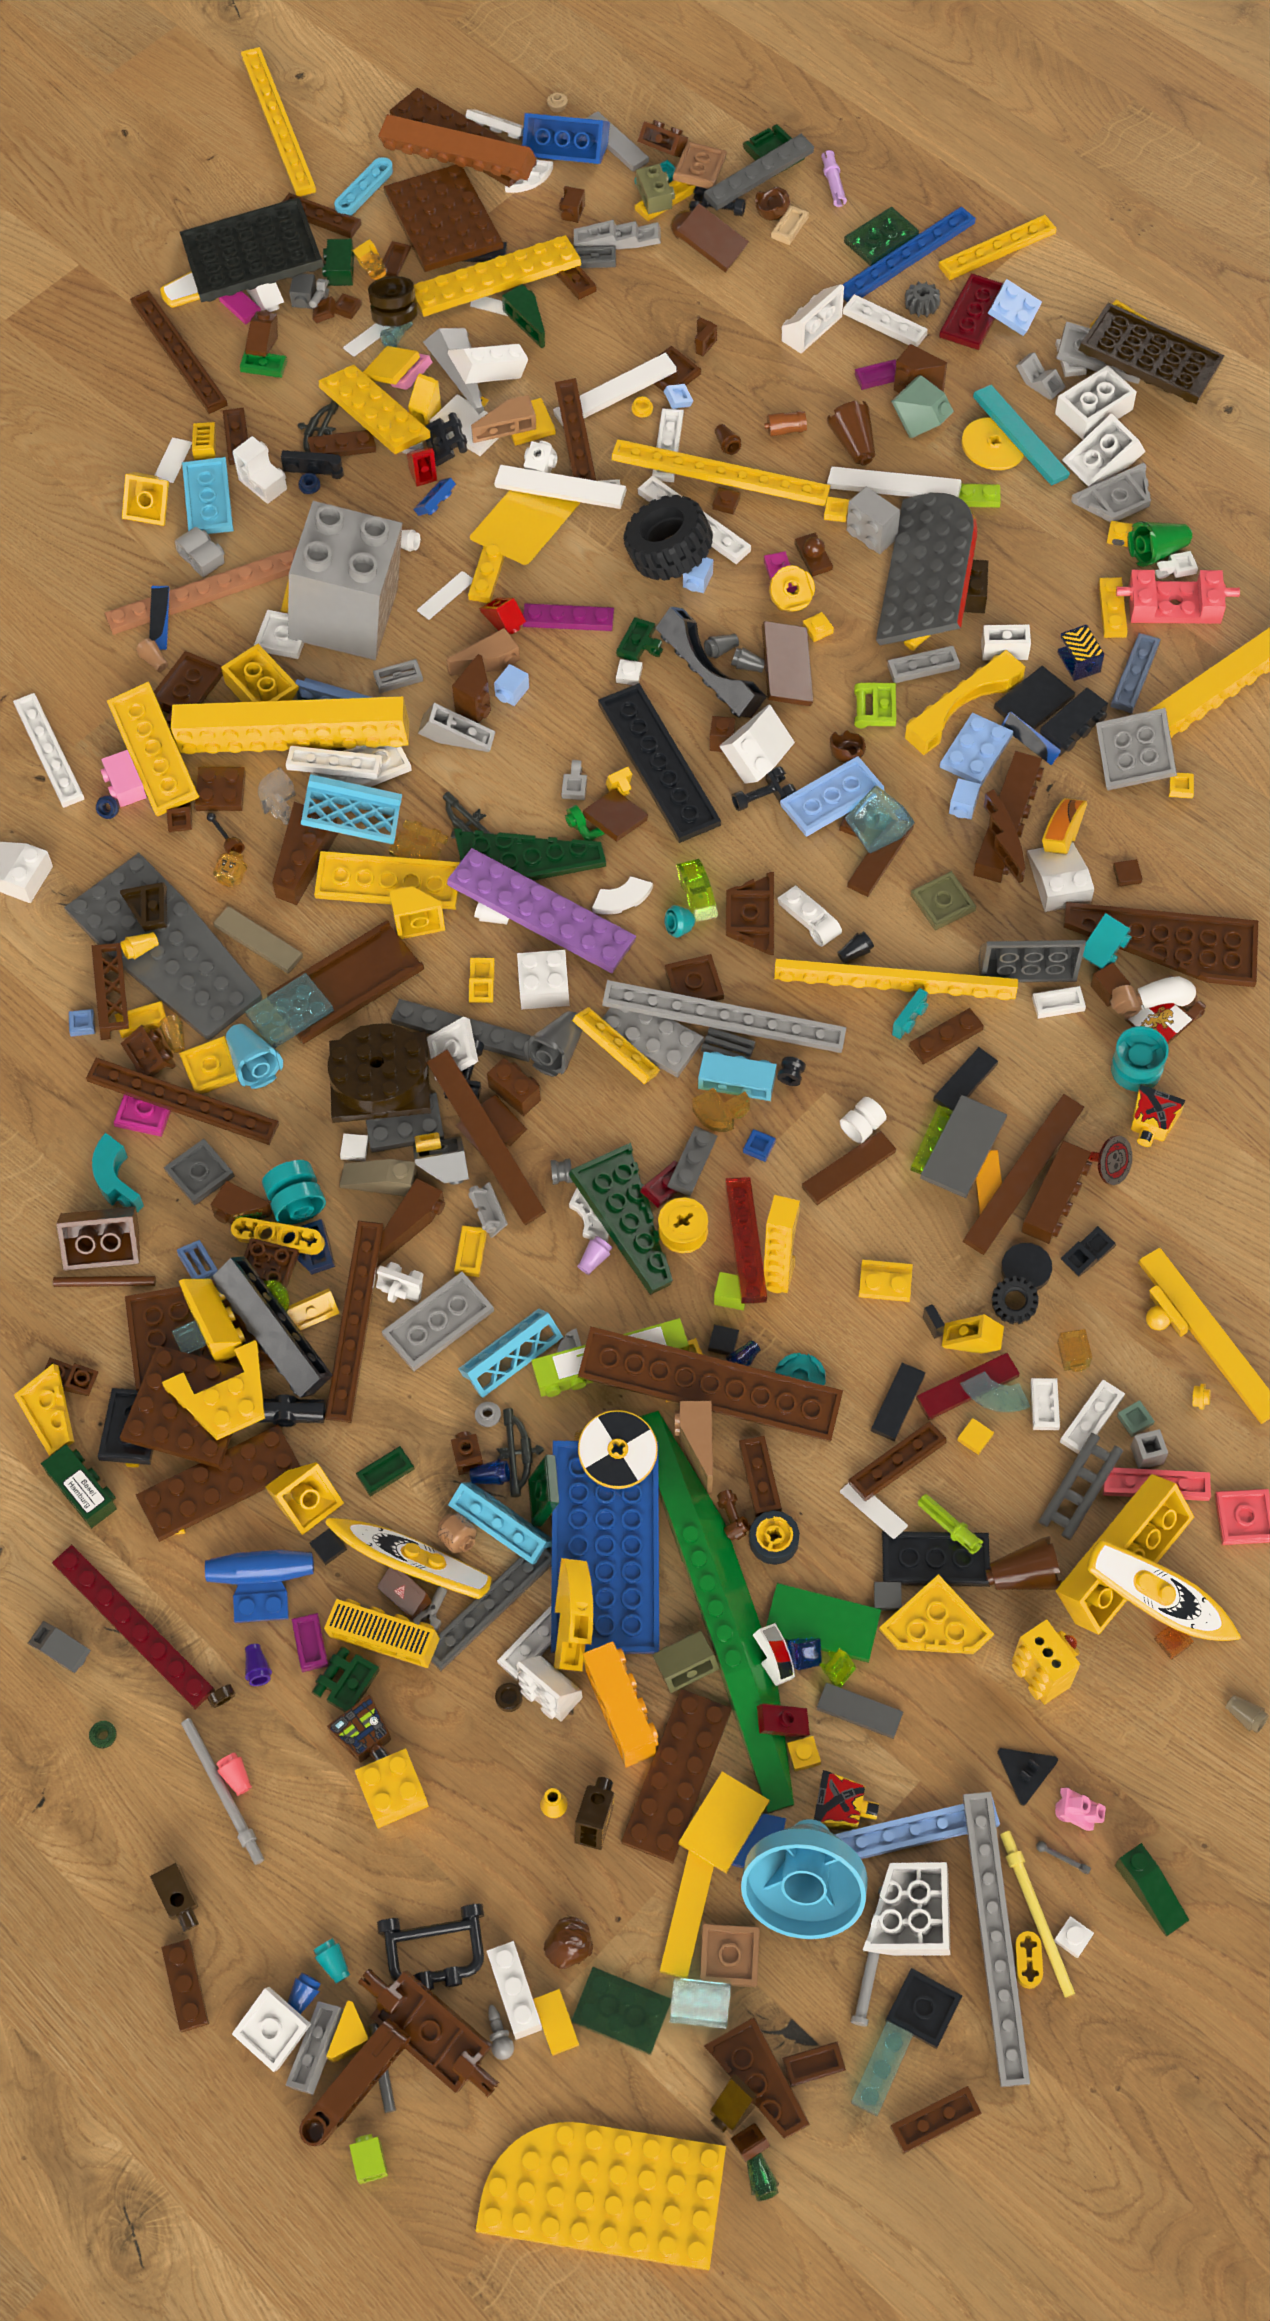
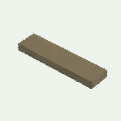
[213,906,303,974]

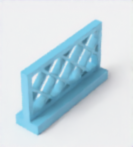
[301,774,402,844]

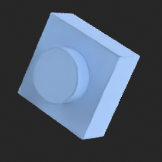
[664,384,693,409]

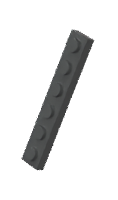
[704,133,814,211]
[391,999,531,1062]

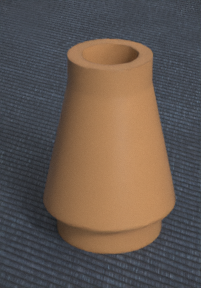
[136,638,168,672]

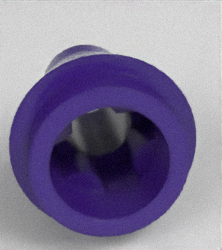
[245,1644,272,1686]

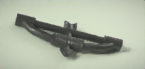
[297,399,339,452]
[443,792,494,839]
[496,1408,544,1498]

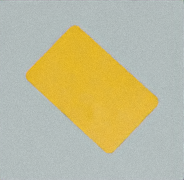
[470,490,581,565]

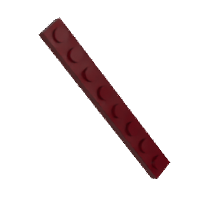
[52,1544,215,1710]

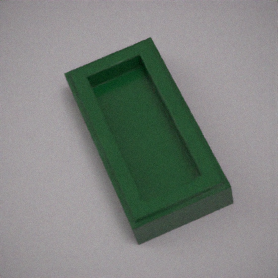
[356,1446,415,1497]

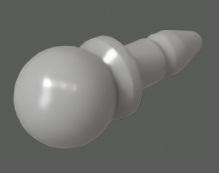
[488,2005,514,2060]

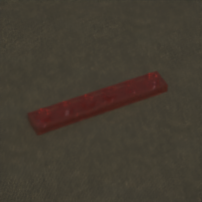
[725,1177,767,1304]

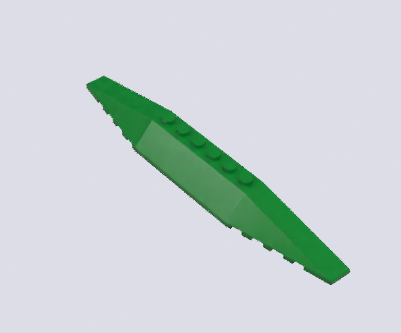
[639,1411,794,1814]

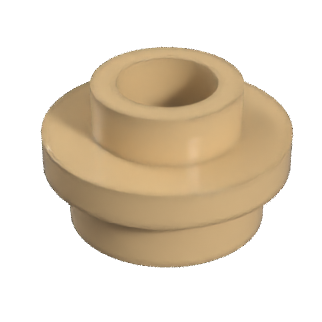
[547,93,568,112]

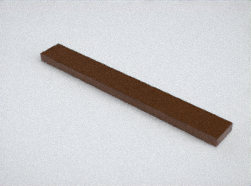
[130,290,228,414]
[427,1049,546,1226]
[86,1057,279,1145]
[963,1094,1084,1255]
[325,1220,384,1423]

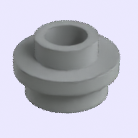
[475,1402,501,1427]

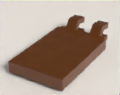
[154,651,223,732]

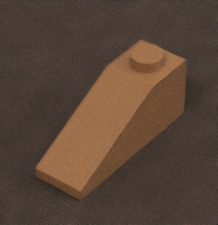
[471,395,536,443]
[446,628,520,676]

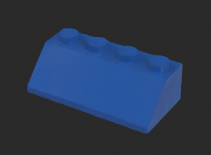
[522,113,610,164]

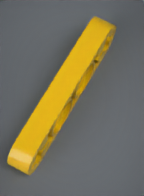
[231,1217,325,1255]

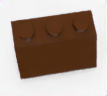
[56,1206,140,1271]

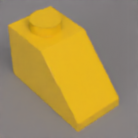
[942,1314,1004,1354]

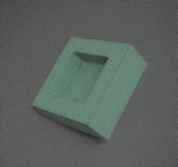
[1117,1400,1155,1437]

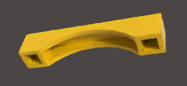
[905,650,1025,755]
[763,1195,800,1293]

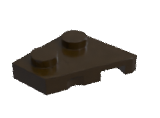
[120,882,167,931]

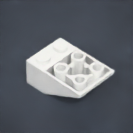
[516,1656,582,1722]

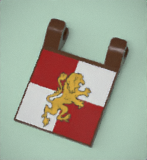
[1125,976,1206,1044]

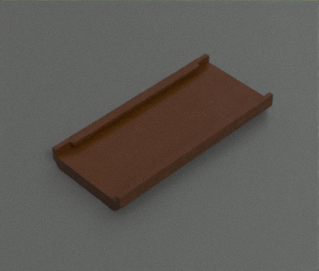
[267,920,424,1044]

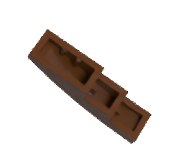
[983,789,1026,883]

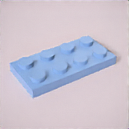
[780,756,884,837]

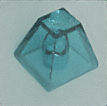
[845,786,915,853]

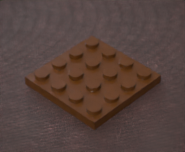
[120,1345,244,1468]

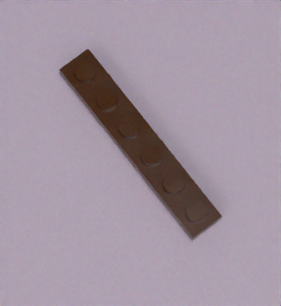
[555,378,596,481]

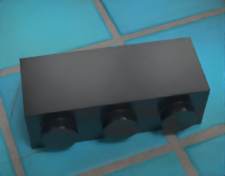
[1040,687,1108,757]

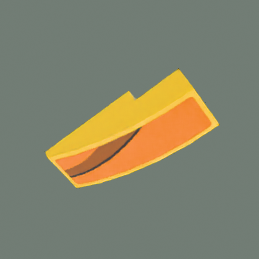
[1042,798,1087,854]

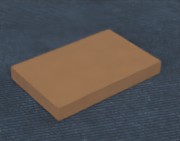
[673,141,727,189]

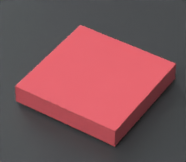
[1215,1489,1270,1545]

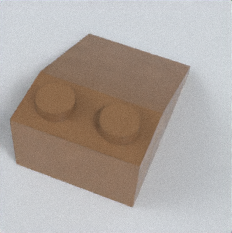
[675,1401,713,1494]

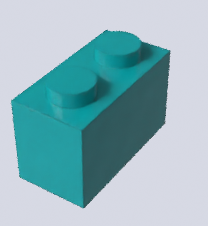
[1082,913,1132,969]

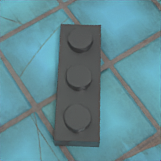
[667,1126,717,1197]

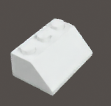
[781,284,844,353]
[448,344,528,384]

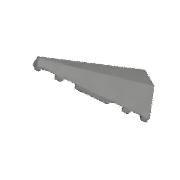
[423,328,484,414]

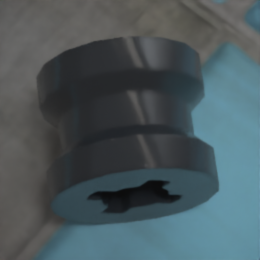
[777,1057,806,1086]

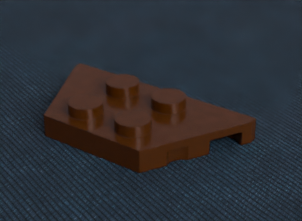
[726,872,774,955]

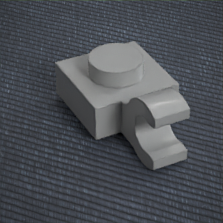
[562,760,587,800]

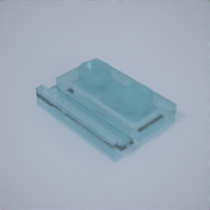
[670,1978,731,2029]

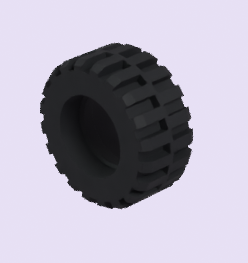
[623,495,713,581]

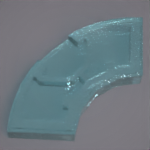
[960,1371,1031,1413]

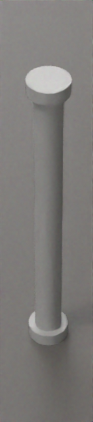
[851,1886,883,2027]

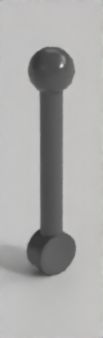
[1036,1841,1091,1874]

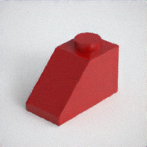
[407,447,437,487]
[479,597,526,635]

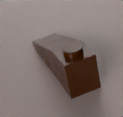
[377,1178,445,1267]

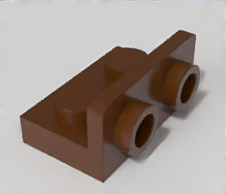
[121,1025,176,1077]

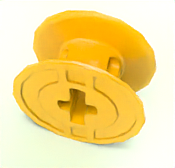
[658,1197,708,1254]

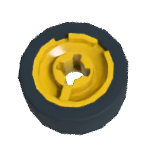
[749,1511,800,1565]

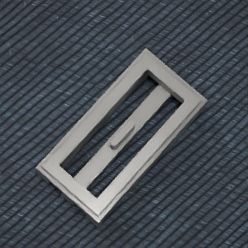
[373,659,423,693]

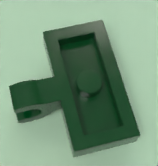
[616,617,663,662]

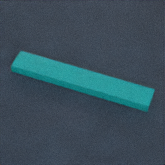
[973,385,1070,486]

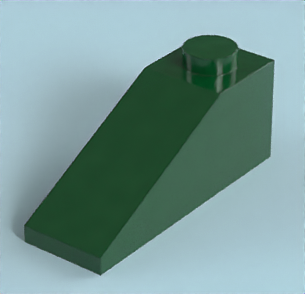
[502,284,545,349]
[1115,1843,1189,1937]

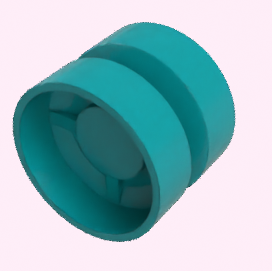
[1111,1026,1169,1092]
[262,1160,326,1225]

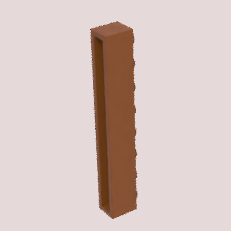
[378,114,537,181]

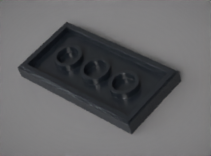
[882,1531,990,1587]

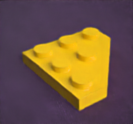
[879,1574,994,1654]

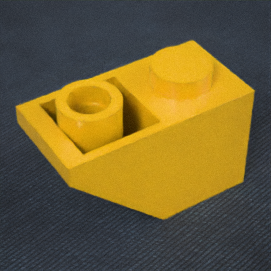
[408,373,441,426]

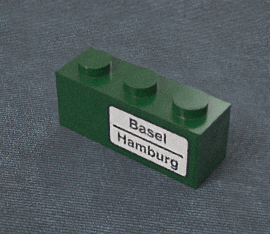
[41,1444,117,1529]

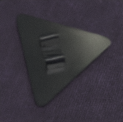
[997,1748,1058,1806]

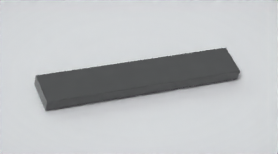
[431,1548,552,1671]

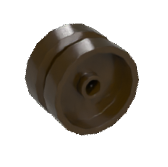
[368,276,417,327]

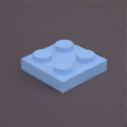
[988,279,1042,336]

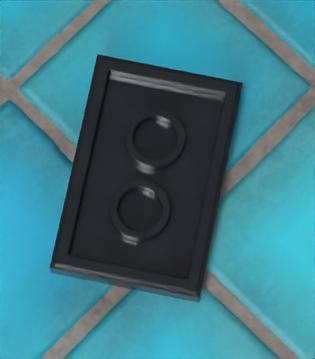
[994,666,1075,730]
[98,1388,153,1465]

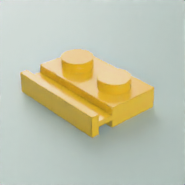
[859,1260,913,1302]

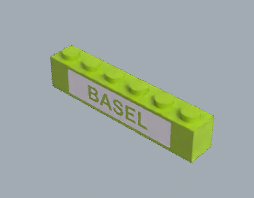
[531,1318,689,1397]

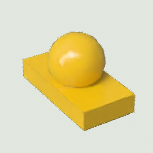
[1146,1285,1188,1337]

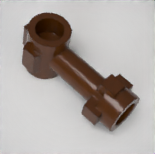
[717,1490,751,1540]

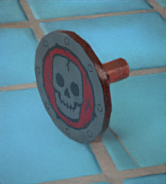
[1089,1135,1132,1185]

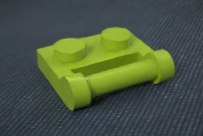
[854,683,896,728]

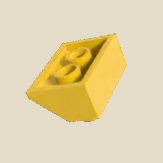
[221,643,299,702]
[179,1279,246,1363]

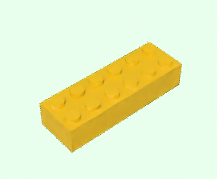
[1056,1474,1194,1635]

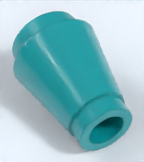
[313,1938,350,1984]

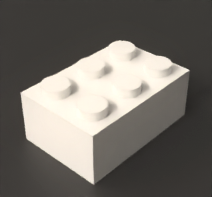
[1055,365,1136,440]

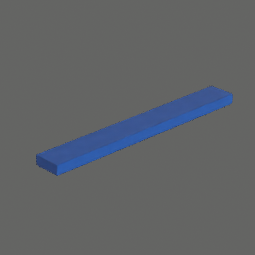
[842,206,976,303]

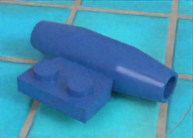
[205,1550,314,1623]

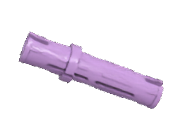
[821,150,847,207]

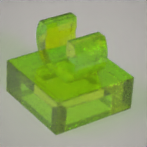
[819,1649,856,1688]

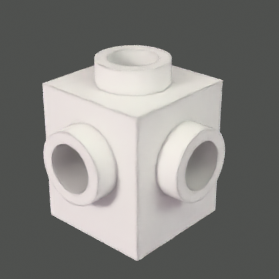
[524,441,558,473]

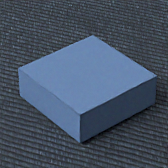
[69,1009,95,1037]

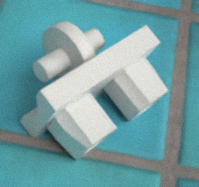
[376,1262,423,1303]

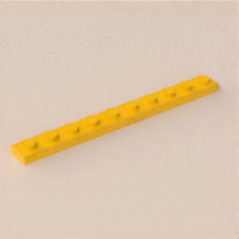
[241,47,316,197]
[612,439,831,507]
[774,959,1018,1000]

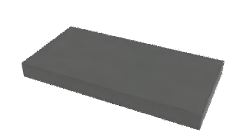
[920,1095,1007,1198]

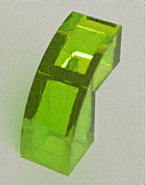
[676,859,718,922]

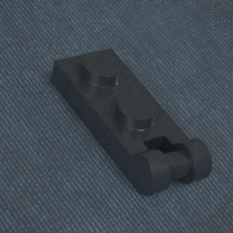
[281,450,344,479]

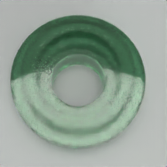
[89,1721,117,1749]

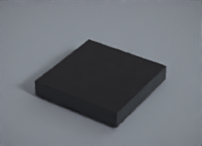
[885,1968,962,2049]

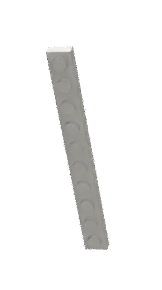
[602,980,847,1053]
[963,1792,1030,2087]

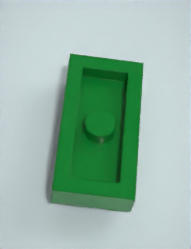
[240,351,287,378]

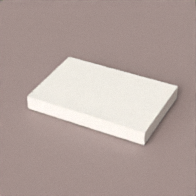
[430,394,498,456]

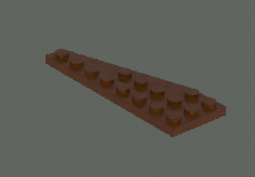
[1064,902,1258,987]

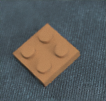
[700,1924,760,1987]

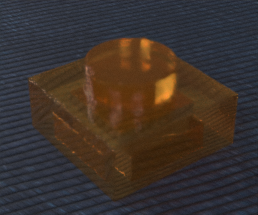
[1154,1626,1194,1660]

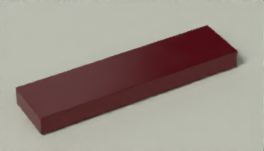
[916,1353,1020,1420]

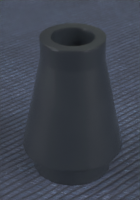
[837,931,874,964]

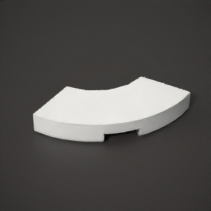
[505,160,553,193]
[592,877,653,914]
[569,1188,609,1242]

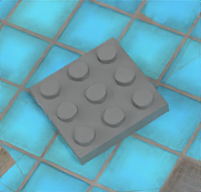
[1096,708,1177,790]

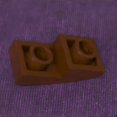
[44,1358,99,1396]

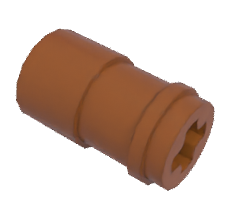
[764,411,807,437]

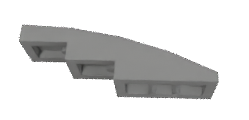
[574,220,661,249]

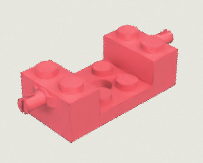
[1116,570,1240,624]

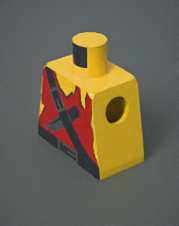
[1131,1084,1185,1147]
[814,1770,879,1830]

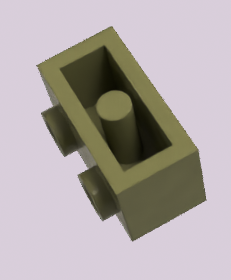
[636,164,675,214]
[653,1631,719,1693]

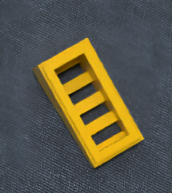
[192,422,216,460]

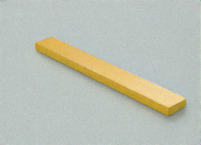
[1138,1248,1270,1424]

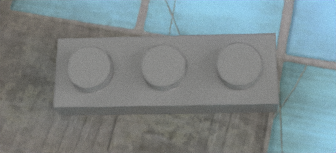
[887,646,960,683]
[286,2001,344,2095]

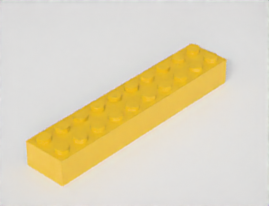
[171,697,410,754]

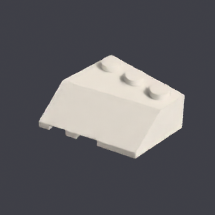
[863,1862,951,1956]

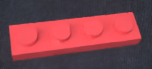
[1103,1467,1211,1501]

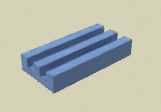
[177,1240,218,1279]

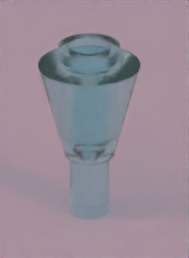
[380,321,413,347]

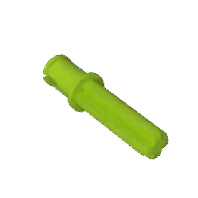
[918,1494,983,1554]

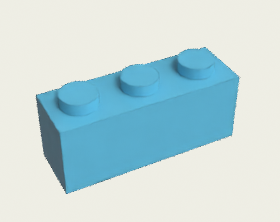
[698,1052,777,1101]

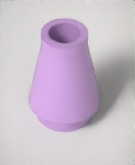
[577,1236,612,1275]

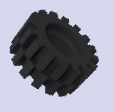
[992,1276,1039,1325]

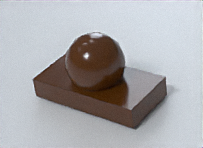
[795,532,833,577]

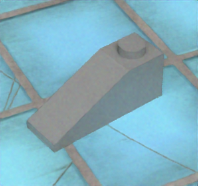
[418,703,495,752]

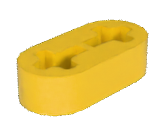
[1014,1931,1043,1989]

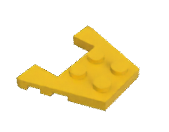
[162,1340,265,1440]

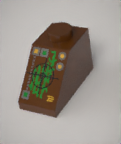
[210,1181,272,1224]

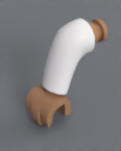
[1110,976,1198,1020]

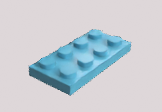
[182,457,234,534]

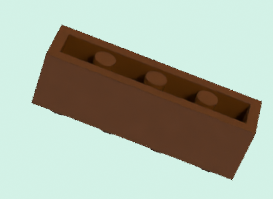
[1021,1140,1092,1244]

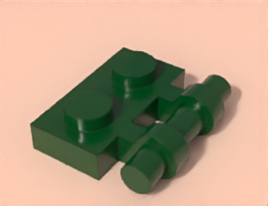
[312,1646,380,1712]

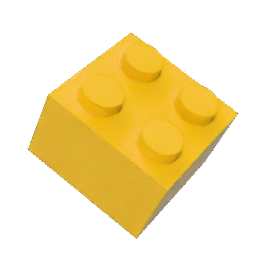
[354,1748,429,1829]

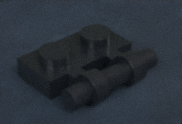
[425,412,468,467]

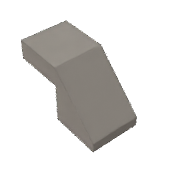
[1016,352,1065,400]

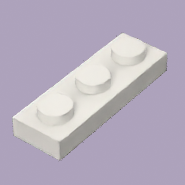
[465,109,524,139]
[1060,1380,1125,1454]

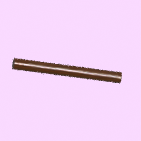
[53,1276,156,1287]

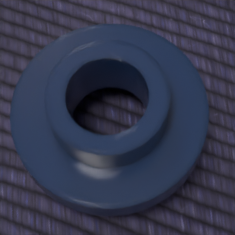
[298,473,321,494]
[96,795,119,819]

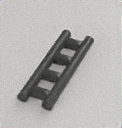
[1038,1433,1123,1540]

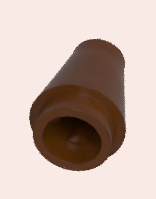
[715,424,741,455]

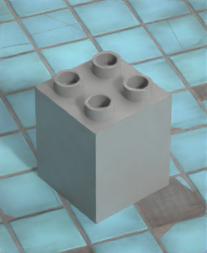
[288,501,402,660]

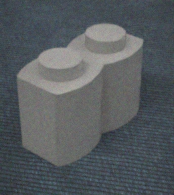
[174,527,225,577]

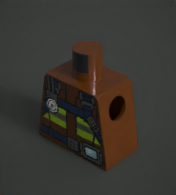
[327,1695,391,1762]

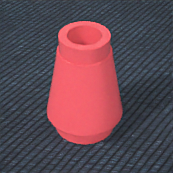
[216,1752,252,1796]

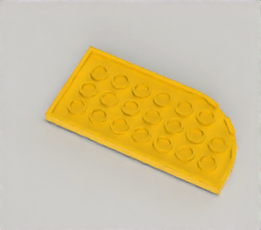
[476,2122,726,2271]

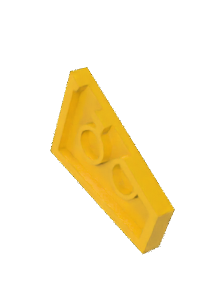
[14,1364,74,1456]

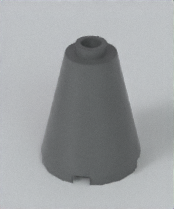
[523,1011,583,1077]

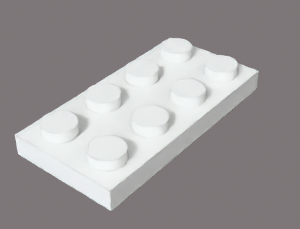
[310,746,412,787]

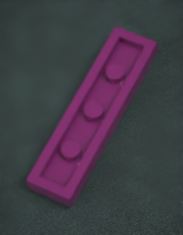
[523,603,614,631]

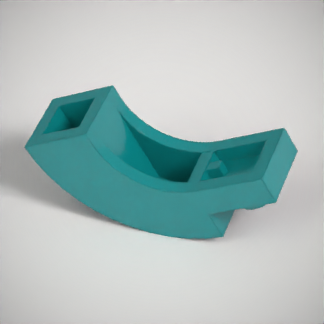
[92,1133,144,1213]

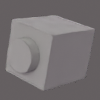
[1130,1429,1168,1469]

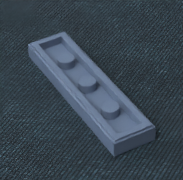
[1110,633,1161,713]

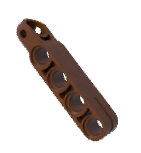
[299,2018,411,2147]

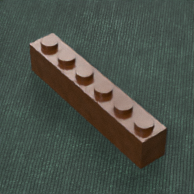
[974,751,1044,883]

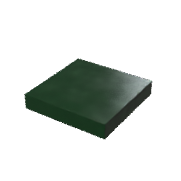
[528,1454,559,1527]

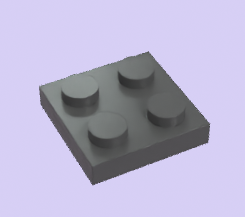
[164,1139,235,1206]

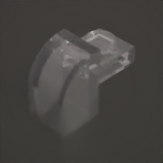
[258,767,296,825]

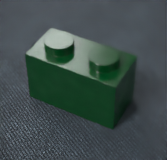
[322,239,354,286]

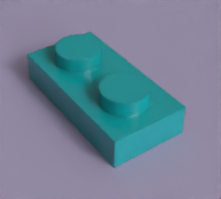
[892,988,929,1039]

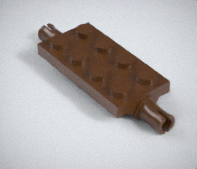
[358,1969,500,2097]

